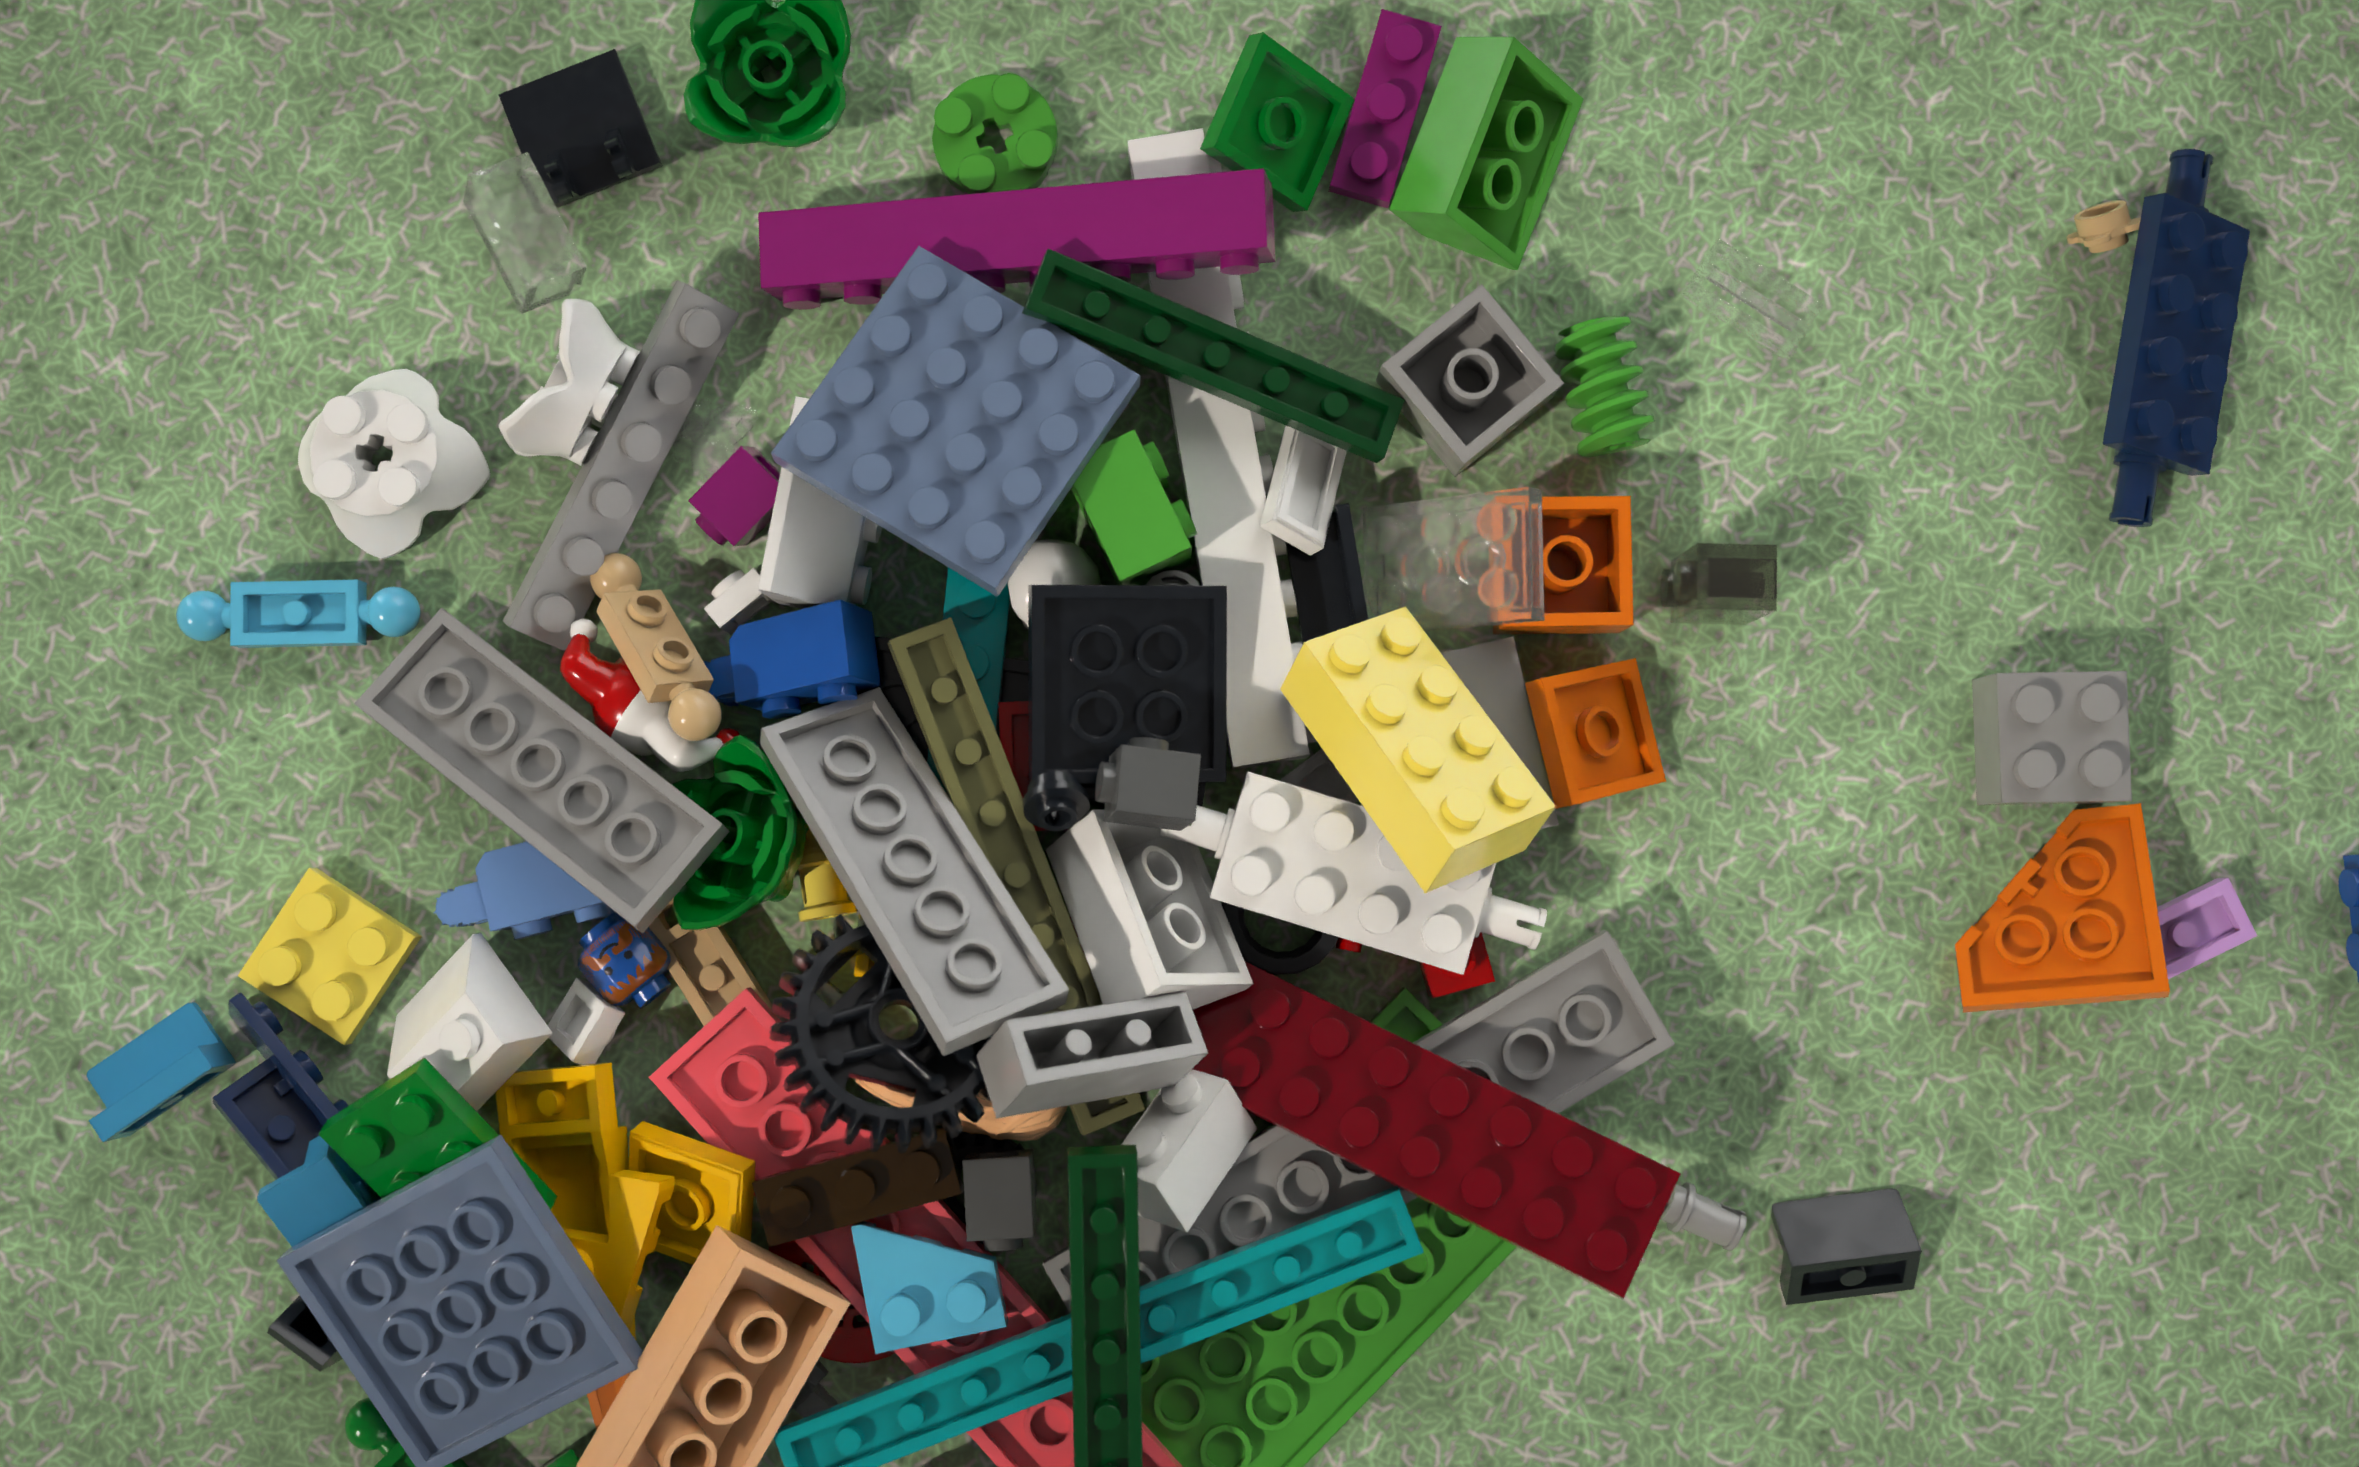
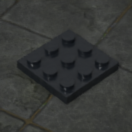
[1028,585,1227,783]

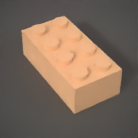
[576,1225,850,1467]

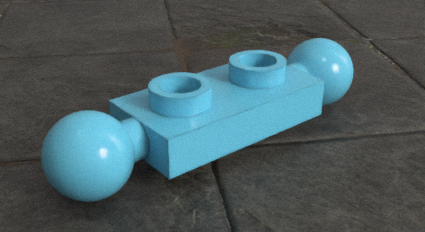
[176,579,421,648]

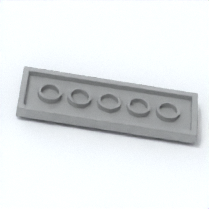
[354,608,729,934]
[760,687,1069,1056]

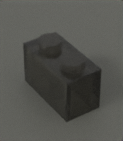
[1660,543,1777,625]

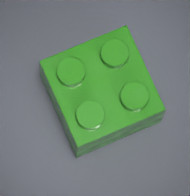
[1071,429,1197,585]

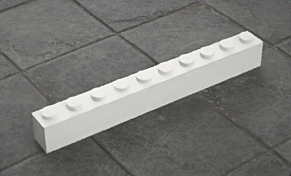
[1127,128,1317,770]

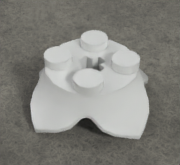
[499,299,640,466]
[298,369,491,559]

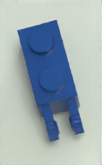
[704,599,881,719]

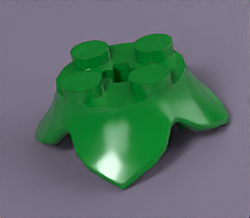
[684,0,851,147]
[672,735,809,930]

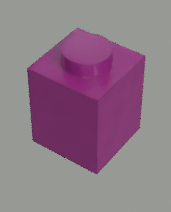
[688,446,780,546]

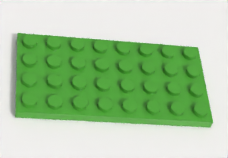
[1141,987,1517,1467]

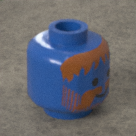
[578,912,671,1009]

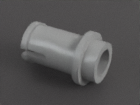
[1660,1182,1747,1251]

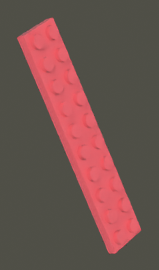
[648,987,1183,1467]

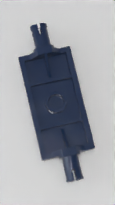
[2103,149,2250,527]

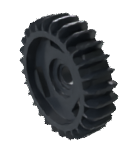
[770,913,993,1153]

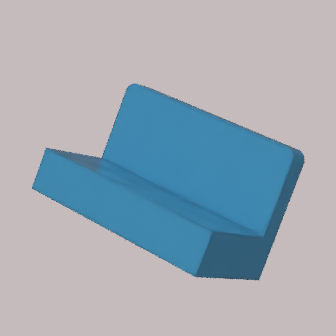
[87,1002,236,1142]
[257,1136,382,1247]

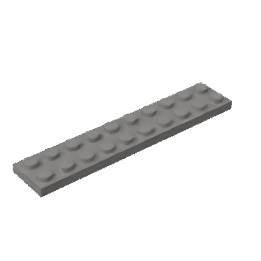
[1042,930,1675,1314]

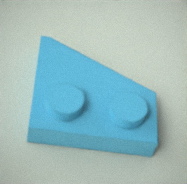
[851,1221,1008,1354]

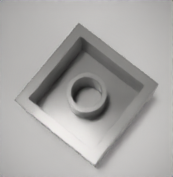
[1376,284,1564,477]
[1972,671,2132,805]

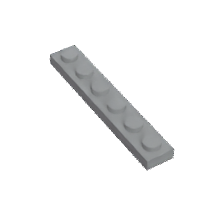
[503,280,740,651]

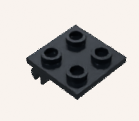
[498,49,662,212]

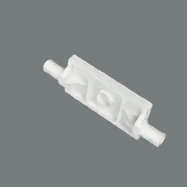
[1159,771,1547,975]

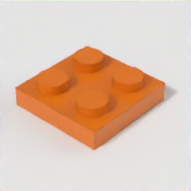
[1525,658,1666,809]

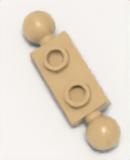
[590,553,722,741]

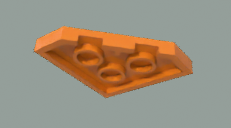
[1955,803,2170,1013]

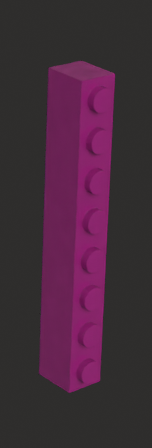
[758,168,1276,310]

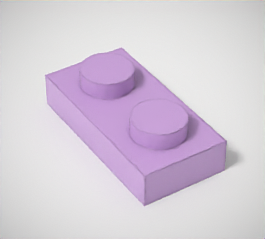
[2157,878,2258,979]

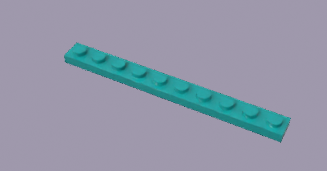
[774,1186,1424,1467]

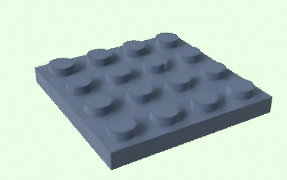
[771,246,1140,597]
[276,1135,643,1467]

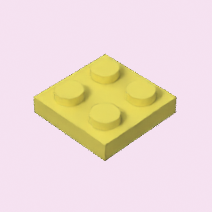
[238,868,422,1045]

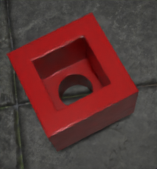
[1419,932,1495,998]

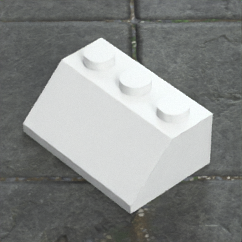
[757,396,882,609]
[1046,809,1253,1009]

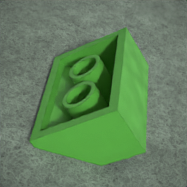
[1389,37,1583,270]

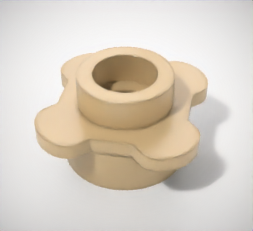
[2067,200,2141,253]

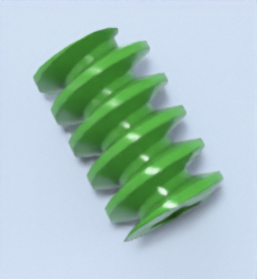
[1554,316,1655,457]

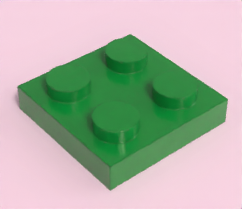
[1200,32,1355,212]

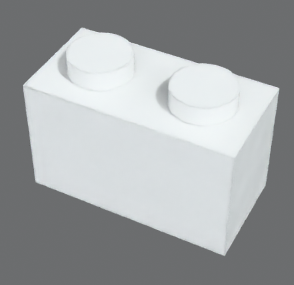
[1122,1069,1257,1232]

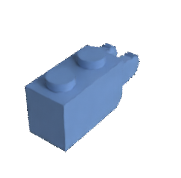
[434,842,615,940]

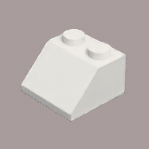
[387,933,553,1112]

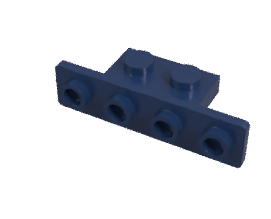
[213,992,349,1180]

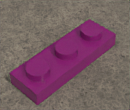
[1329,9,1442,208]

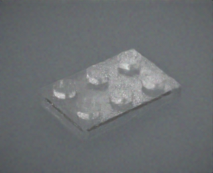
[1363,487,1545,631]

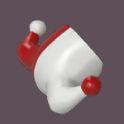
[560,618,740,772]

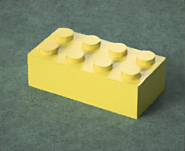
[1280,606,1556,894]

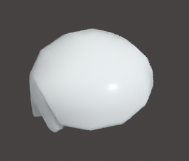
[1007,539,1101,629]

